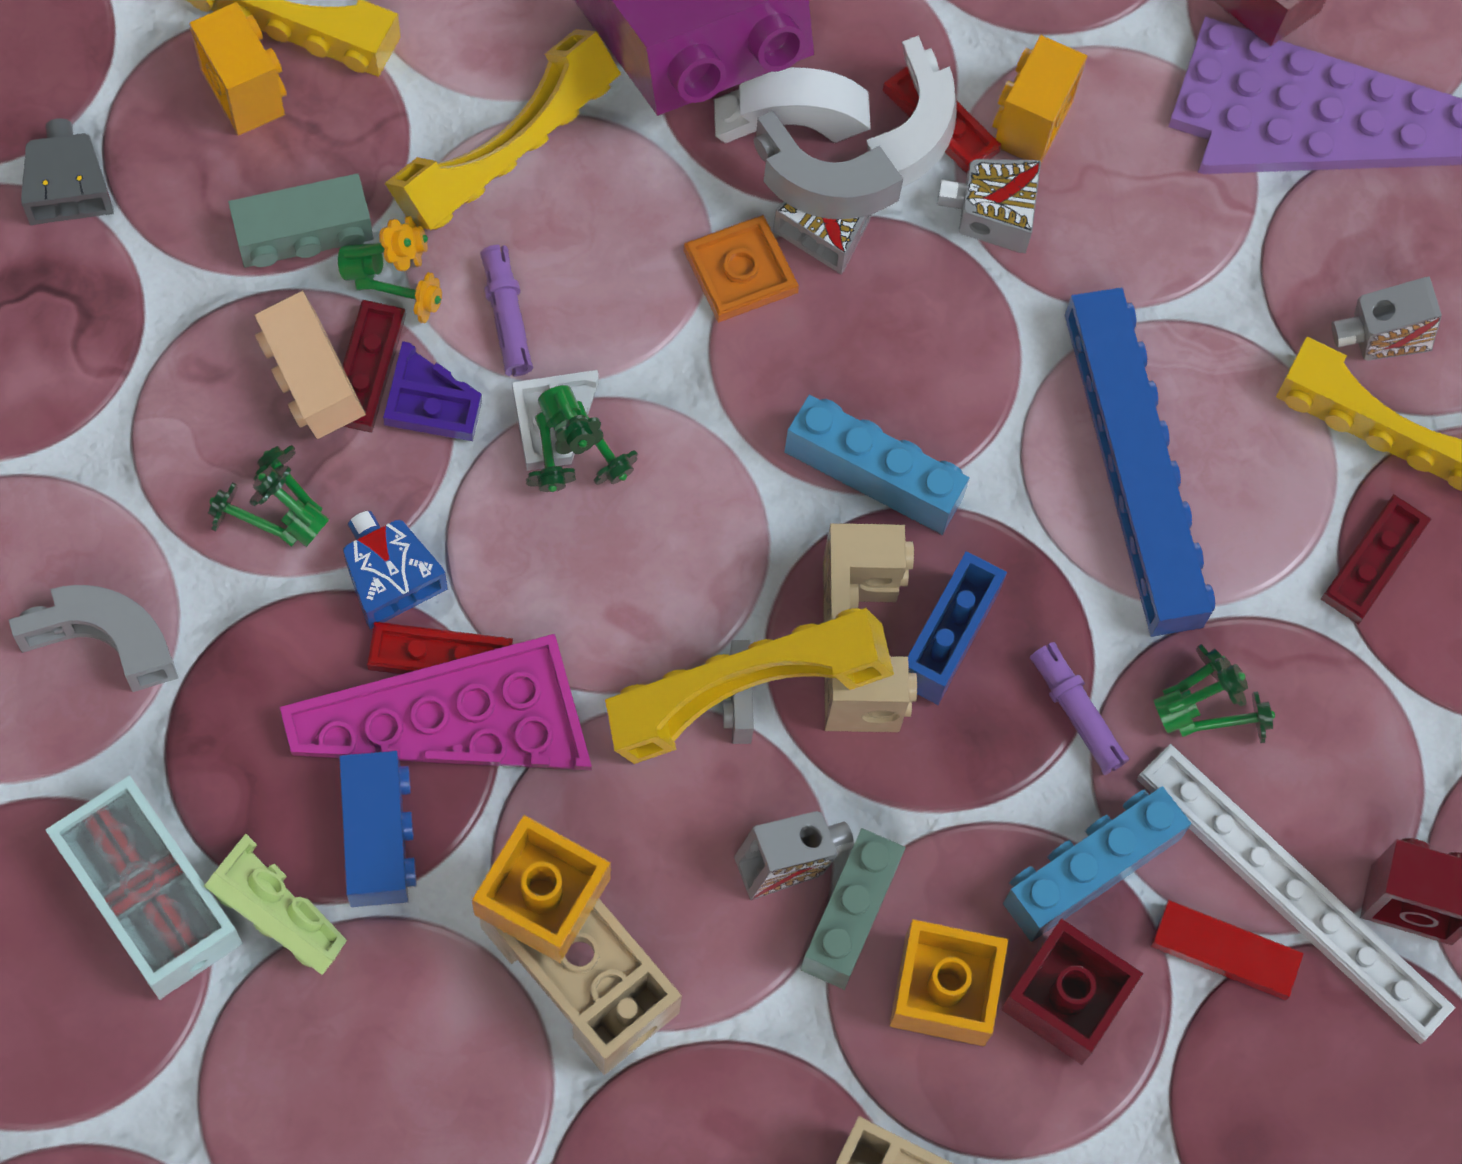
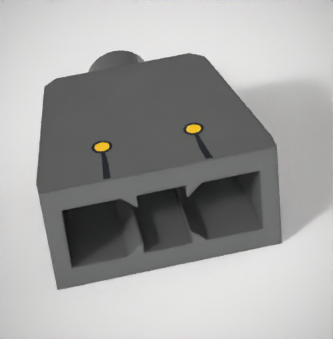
[21,118,114,225]

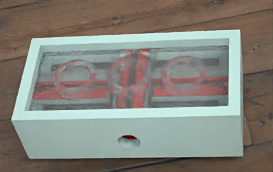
[46,775,243,1000]

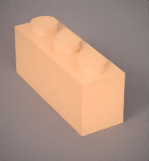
[255,291,366,439]

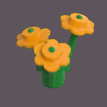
[338,216,442,324]

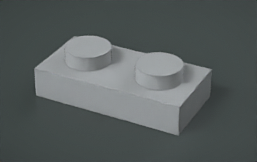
[723,640,754,744]

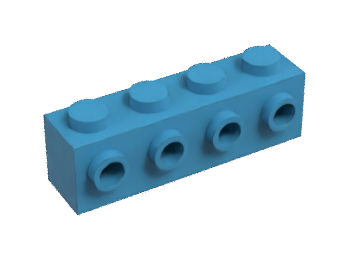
[784,394,970,535]
[1003,786,1192,942]

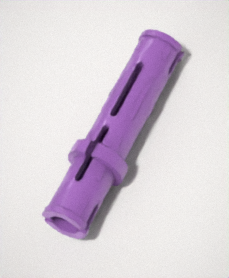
[480,245,533,376]
[1030,642,1130,775]

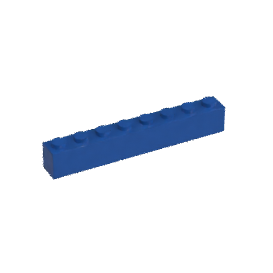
[1064,287,1215,637]

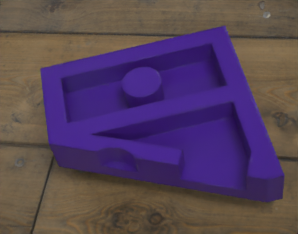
[383,341,482,441]

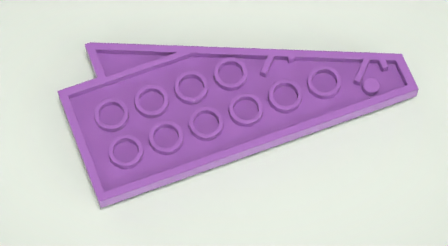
[1168,16,1462,174]

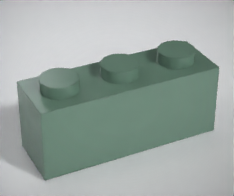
[228,173,373,268]
[800,828,906,990]

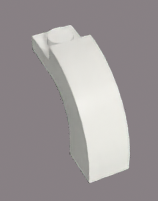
[867,36,956,187]
[714,67,870,143]

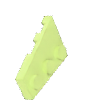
[204,834,347,975]

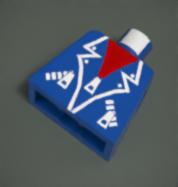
[343,511,448,629]

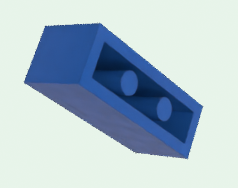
[908,551,1007,705]
[340,751,417,907]

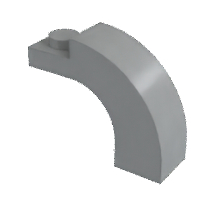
[754,110,903,219]
[9,585,178,692]

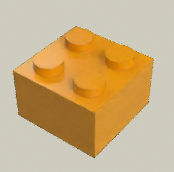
[189,2,287,136]
[992,35,1088,164]
[472,815,611,963]
[889,919,1008,1047]

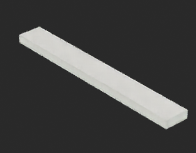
[1137,744,1455,1044]

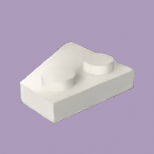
[512,370,599,471]

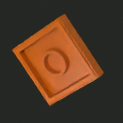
[683,214,799,323]

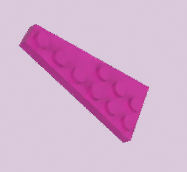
[280,634,592,770]

